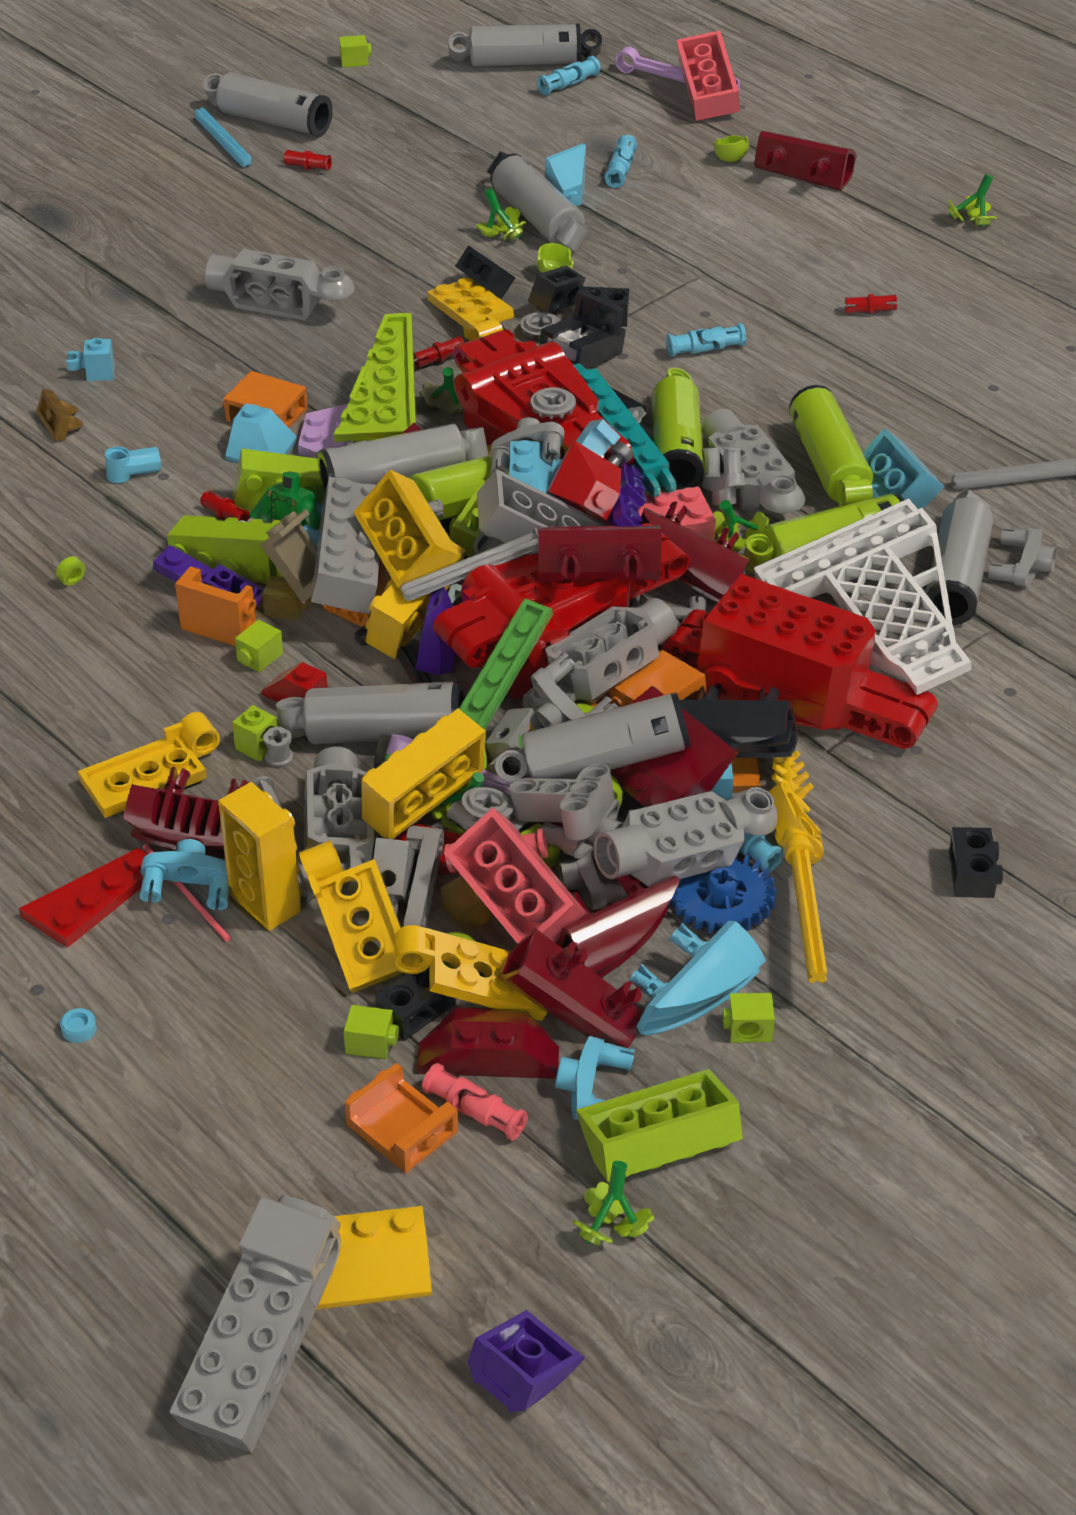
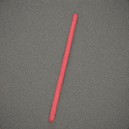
[143,844,231,942]

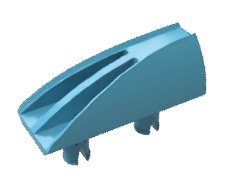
[629,921,766,1035]

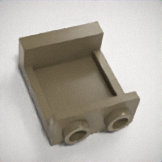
[260,510,317,602]

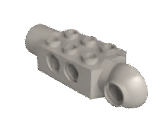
[205,249,355,321]
[304,747,374,896]

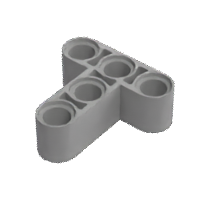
[509,764,615,840]

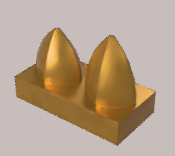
[36,389,83,441]

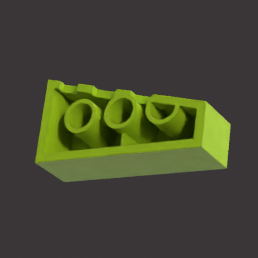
[232,448,325,512]
[167,515,282,586]

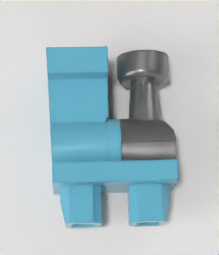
[557,419,634,467]

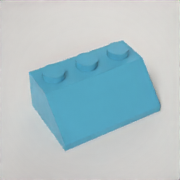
[863,428,945,509]
[510,440,565,503]

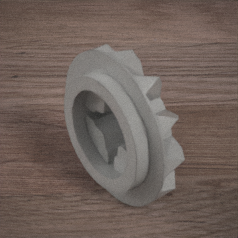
[520,312,560,339]
[531,387,576,420]
[461,787,514,821]

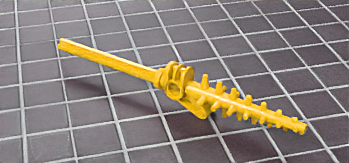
[768,750,828,984]

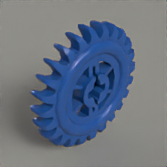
[669,854,777,934]

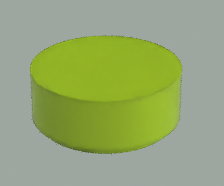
[56,556,86,586]

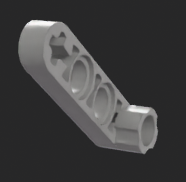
[403,826,444,928]

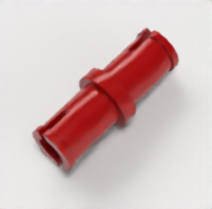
[284,150,332,171]
[845,294,897,314]
[413,336,464,369]
[200,490,250,522]

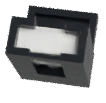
[539,290,626,369]

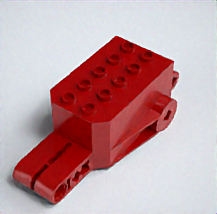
[453,330,634,465]
[433,523,690,700]
[662,574,938,749]

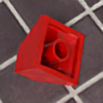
[546,440,621,520]

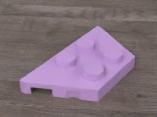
[298,404,353,458]

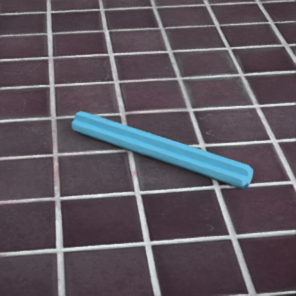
[194,107,252,168]

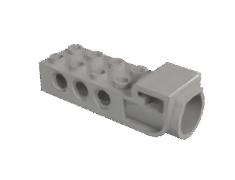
[169,1194,341,1453]

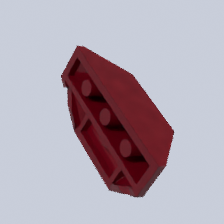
[416,1007,559,1079]

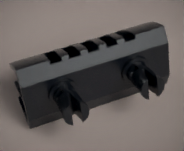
[679,686,798,758]

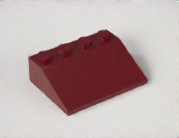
[610,686,738,807]

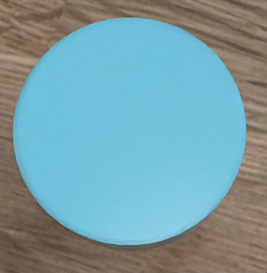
[60,1008,97,1043]

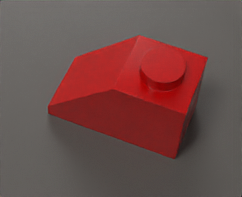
[262,662,328,702]

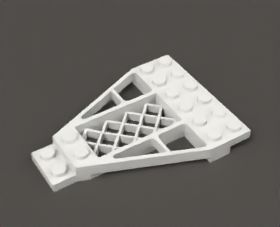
[754,499,972,695]

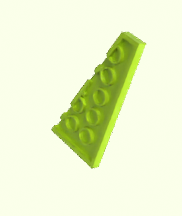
[333,313,416,442]

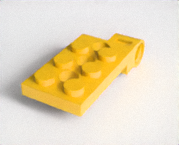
[427,277,514,341]
[78,712,220,818]
[299,840,403,993]
[395,925,547,1021]

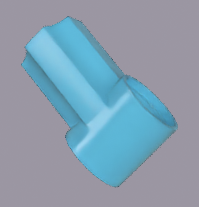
[105,447,161,483]

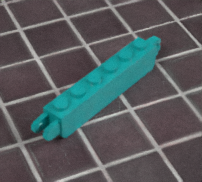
[574,363,677,497]

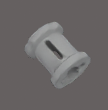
[263,727,293,769]

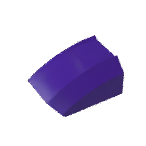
[416,587,456,675]
[468,1310,585,1412]

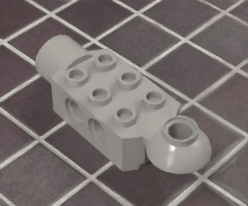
[702,409,805,514]
[522,598,677,723]
[594,787,778,887]

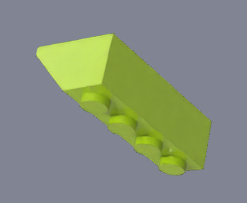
[576,1069,743,1182]

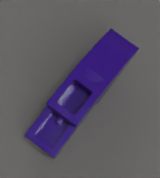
[607,463,646,526]
[152,545,268,608]

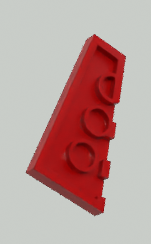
[19,848,148,948]

